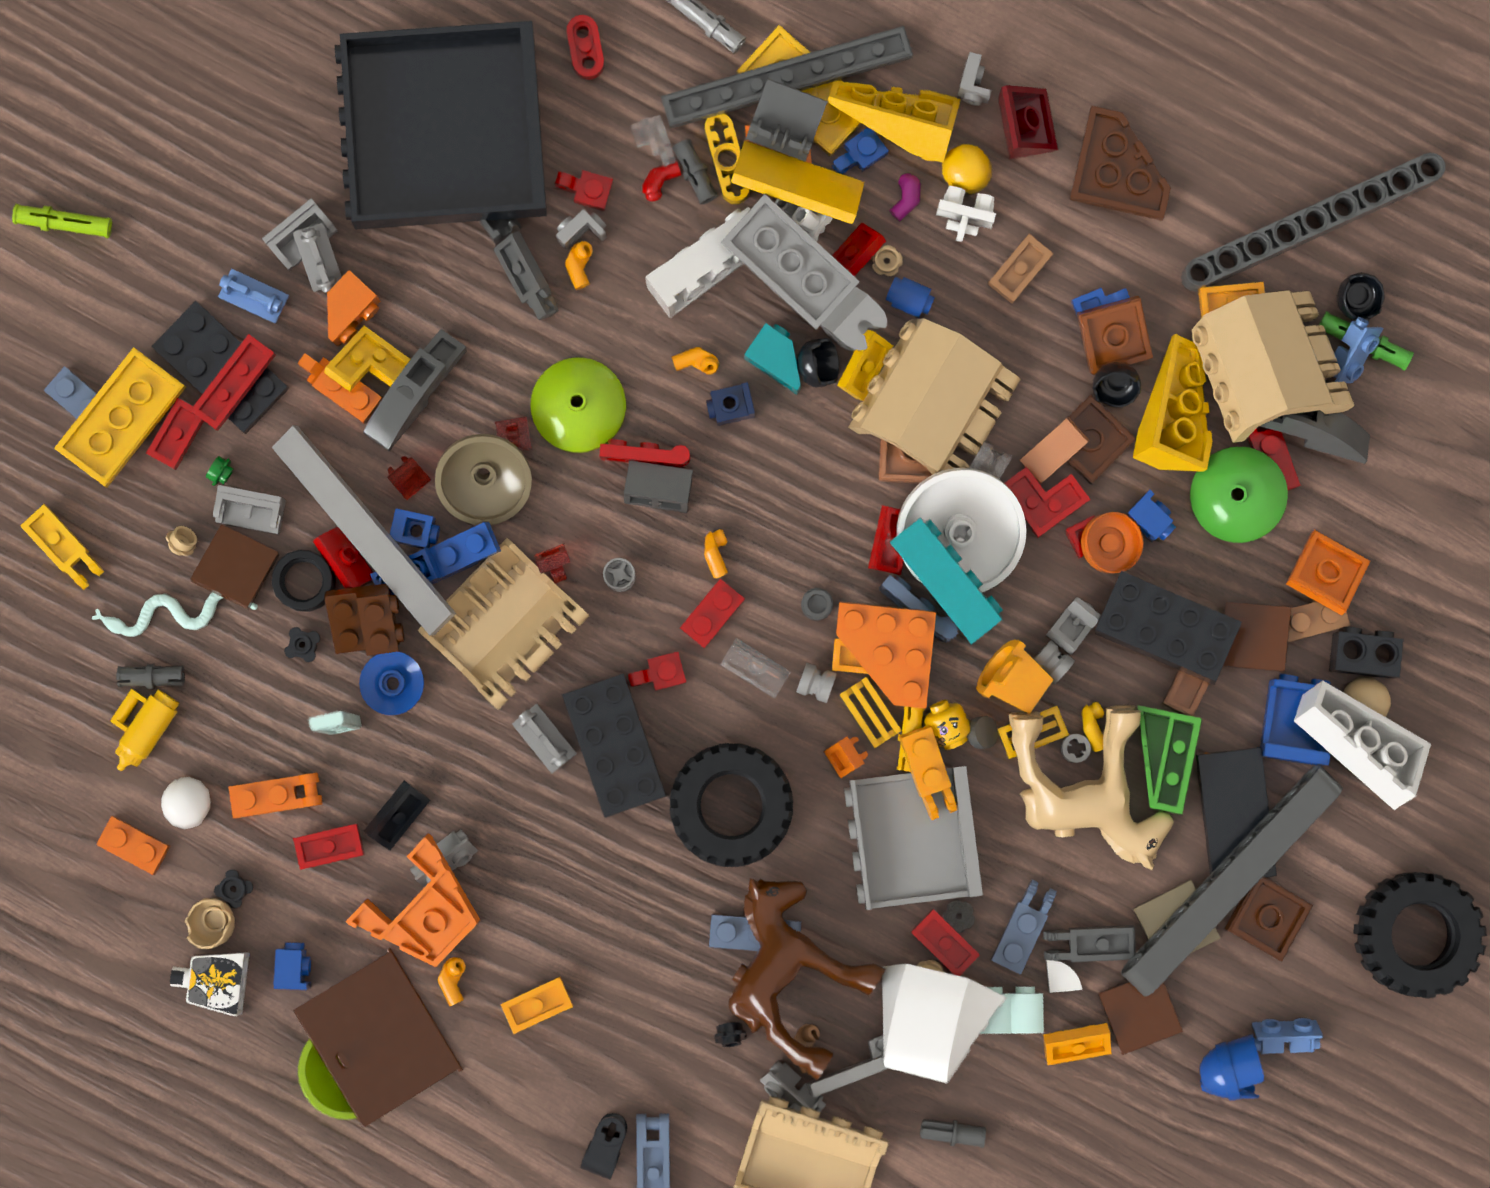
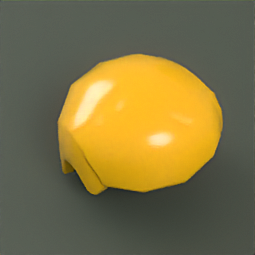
[942,144,992,194]

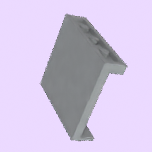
[844,766,983,910]

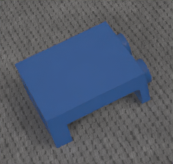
[1260,674,1339,766]

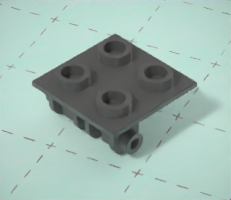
[746,79,828,161]

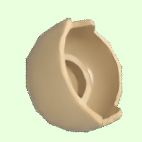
[1344,677,1391,717]
[185,898,235,949]

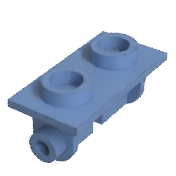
[218,269,289,324]
[1333,317,1384,383]
[1252,1018,1323,1054]

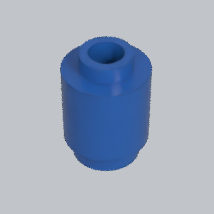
[885,277,935,318]

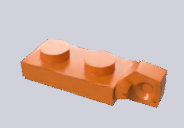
[297,353,383,424]

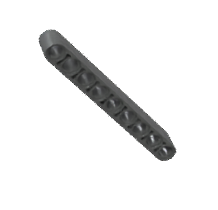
[1181,152,1446,292]
[1121,764,1343,997]

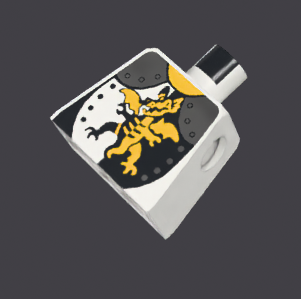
[170,952,250,1016]

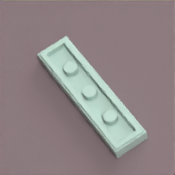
[309,711,362,735]

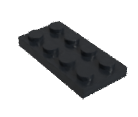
[151,300,289,434]

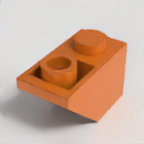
[327,270,381,347]

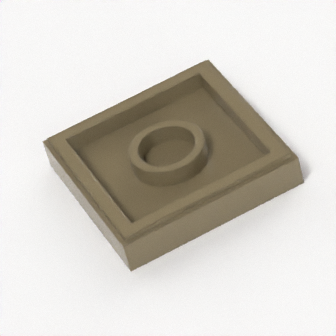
[1133,880,1221,954]

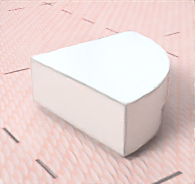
[1046,960,1082,993]

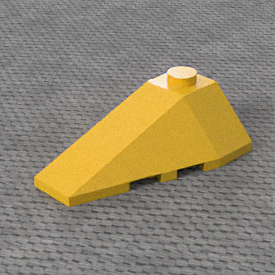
[828,81,961,163]
[1133,334,1213,472]

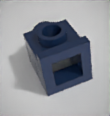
[706,382,755,426]

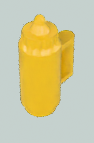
[110,689,180,771]

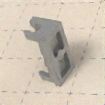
[262,198,338,271]
[213,485,286,535]

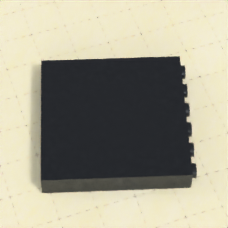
[335,21,547,230]

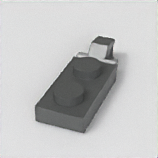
[494,231,559,320]

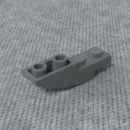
[363,329,467,451]
[1260,410,1370,464]

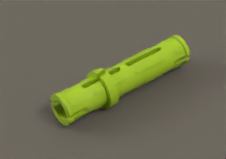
[12,204,112,238]

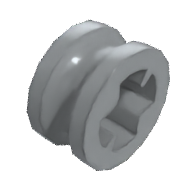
[1060,734,1091,763]

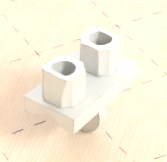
[936,186,996,242]
[775,199,833,242]

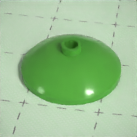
[1190,447,1288,543]

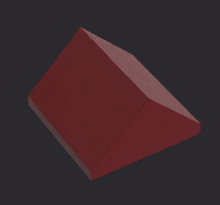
[998,85,1058,160]

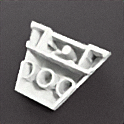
[882,963,1006,1083]

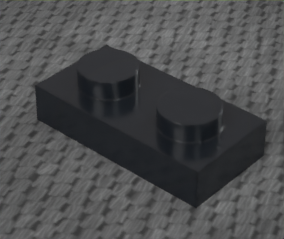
[364,780,430,851]

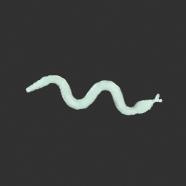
[92,592,258,637]

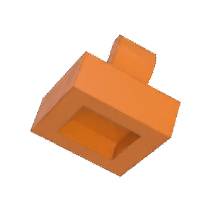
[823,736,868,778]

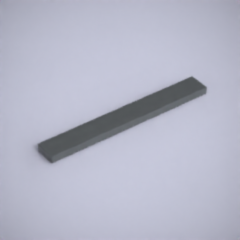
[661,26,913,129]

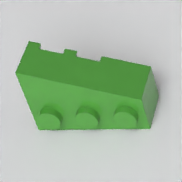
[1137,705,1202,816]

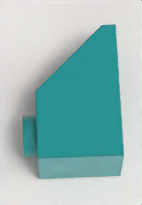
[744,323,801,395]

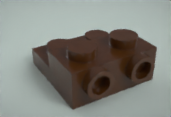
[324,583,405,656]

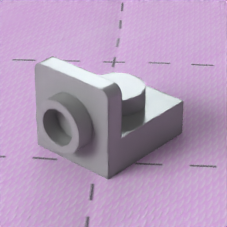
[957,52,992,106]

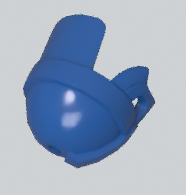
[1199,1034,1264,1101]

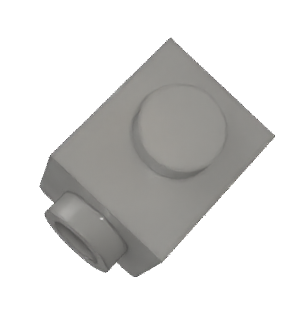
[556,209,607,250]
[1046,597,1101,655]

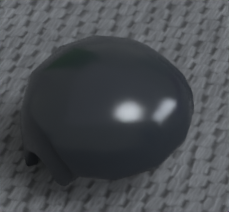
[1336,272,1385,322]
[797,338,839,387]
[1092,362,1141,408]

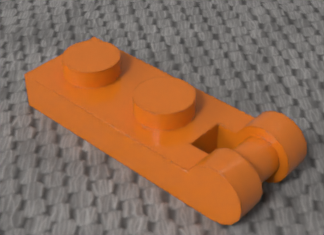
[228,773,323,819]

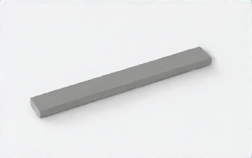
[272,425,456,636]

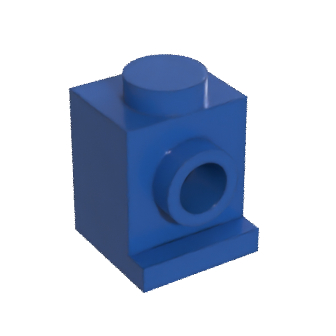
[1126,490,1176,542]
[390,508,440,549]
[274,942,311,990]

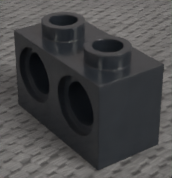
[1329,627,1404,679]

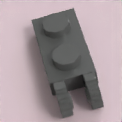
[1043,925,1136,962]

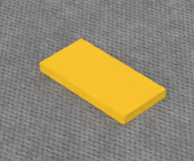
[737,25,861,157]
[731,140,865,224]
[54,347,186,488]

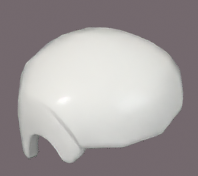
[161,777,211,829]

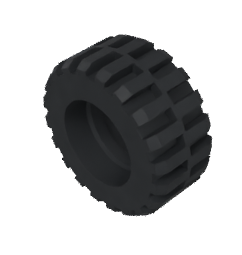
[669,743,793,867]
[1353,872,1487,998]

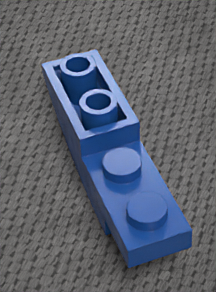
[370,522,501,595]

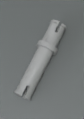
[666,0,746,54]

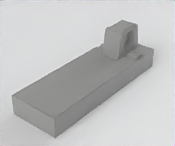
[806,1035,889,1097]

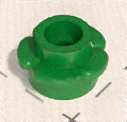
[205,456,234,486]

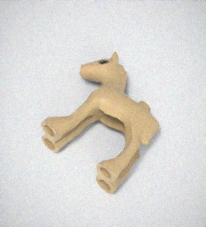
[1009,705,1174,870]

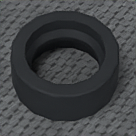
[272,550,336,612]

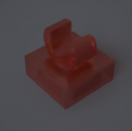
[495,416,532,451]
[387,456,431,500]
[534,544,571,583]

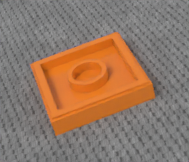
[1286,530,1370,615]

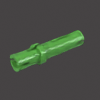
[1319,311,1414,371]

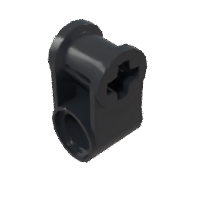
[580,1113,628,1180]

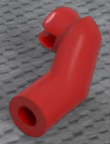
[642,161,682,202]

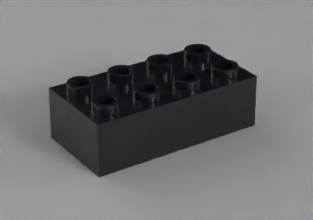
[1095,571,1242,685]
[562,673,667,818]

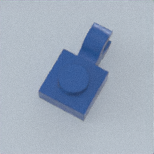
[832,127,889,174]
[1071,288,1130,315]

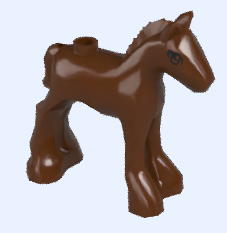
[728,879,886,1080]

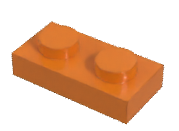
[96,816,170,875]

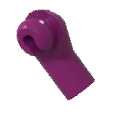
[889,173,921,222]

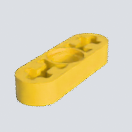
[705,114,750,205]

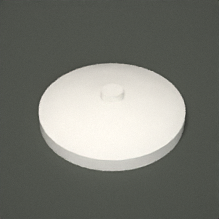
[897,468,1026,592]

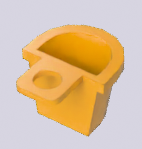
[976,639,1053,714]

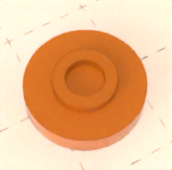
[1081,512,1144,573]

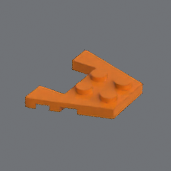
[346,833,480,967]

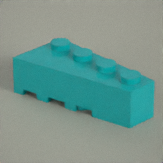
[890,518,1003,644]

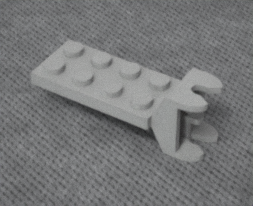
[721,194,887,351]

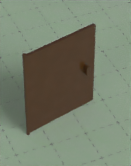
[293,948,463,1128]

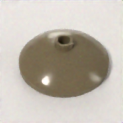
[435,434,532,525]

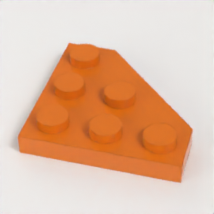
[836,601,936,709]

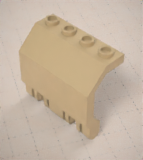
[1191,290,1354,443]
[849,318,1020,475]
[418,538,589,710]
[733,1096,889,1188]

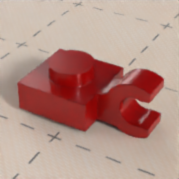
[555,170,613,211]
[628,652,686,691]

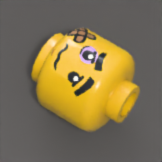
[924,699,970,750]

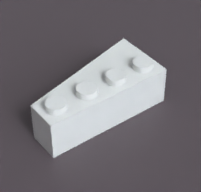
[645,207,750,318]
[1294,680,1431,810]

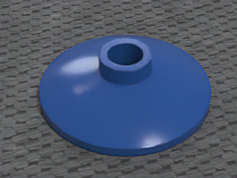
[359,652,424,715]

